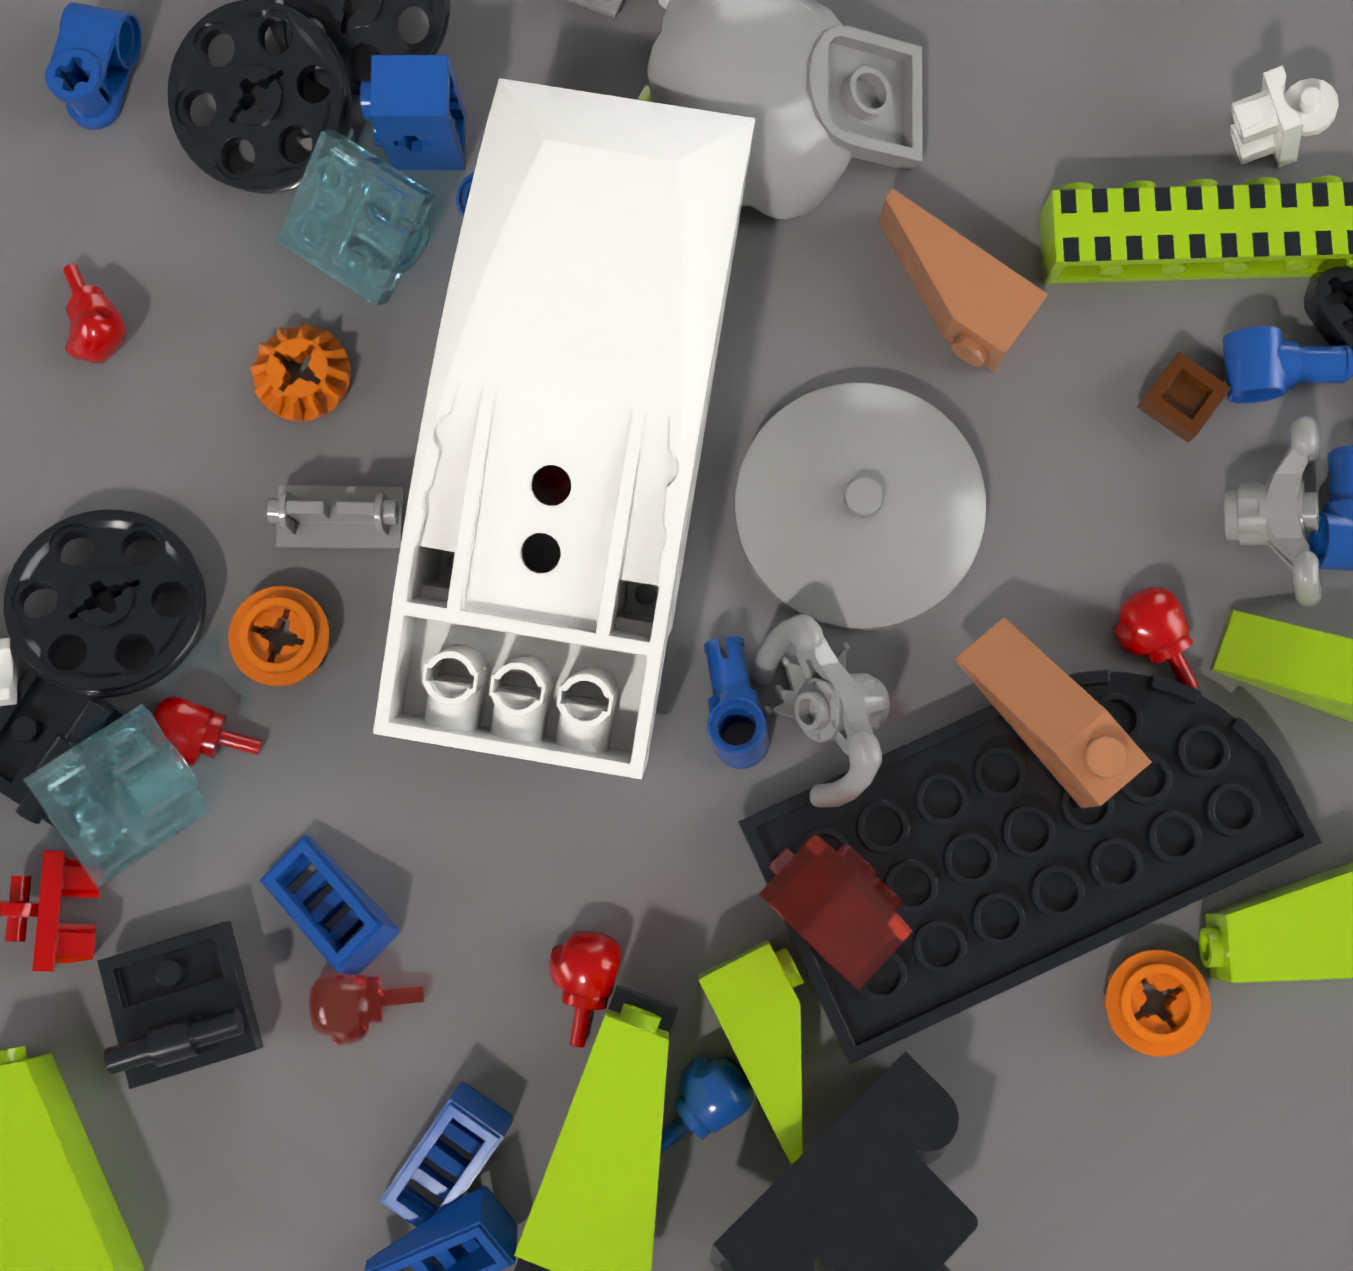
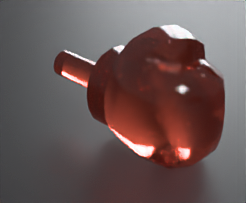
[309,974,424,1045]

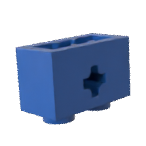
[360,55,466,170]

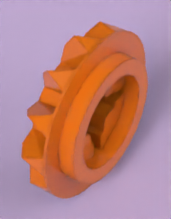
[249,322,351,422]
[228,586,331,686]
[1102,949,1211,1057]

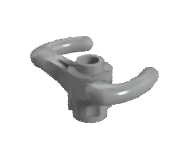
[1224,415,1322,607]
[751,614,890,808]

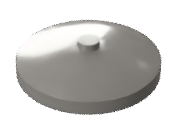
[734,383,986,632]

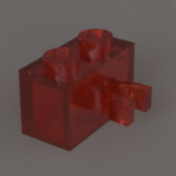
[759,834,913,990]

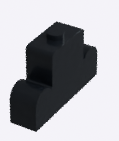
[710,1051,978,1271]

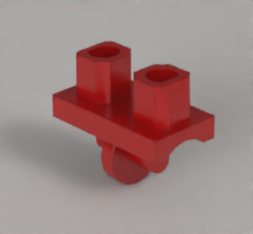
[0,850,102,972]

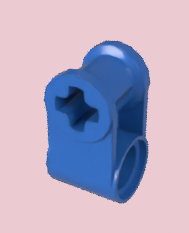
[45,2,142,130]

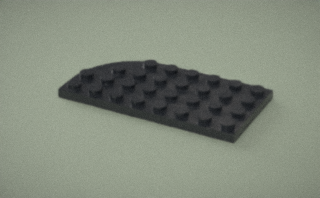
[738,670,1322,1064]

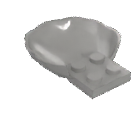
[647,0,922,220]

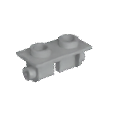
[267,485,404,549]

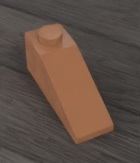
[878,188,1048,372]
[953,617,1152,808]

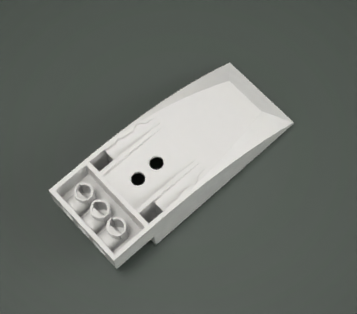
[373,78,755,779]

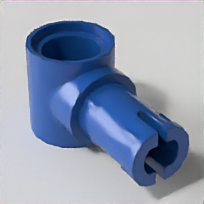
[1222,326,1353,403]
[1308,446,1353,571]
[703,636,770,769]

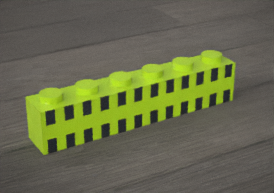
[1039,175,1353,284]

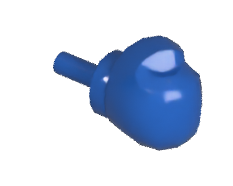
[660,1055,754,1154]

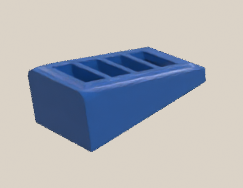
[259,835,400,976]
[379,1082,514,1227]
[365,1186,518,1271]

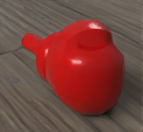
[63,264,126,363]
[1113,587,1199,689]
[147,696,263,769]
[549,931,622,1048]

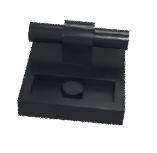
[0,665,148,835]
[97,921,264,1089]

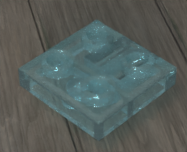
[277,130,436,306]
[23,704,211,887]

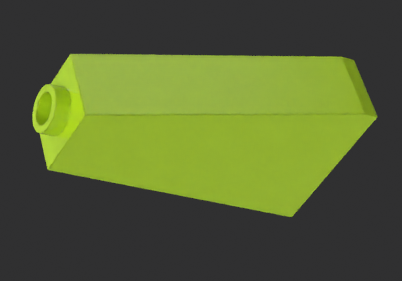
[1199,862,1353,983]
[514,1003,669,1271]
[0,1045,144,1271]

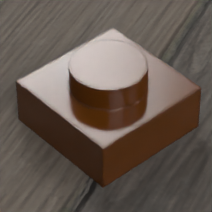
[1137,352,1231,443]

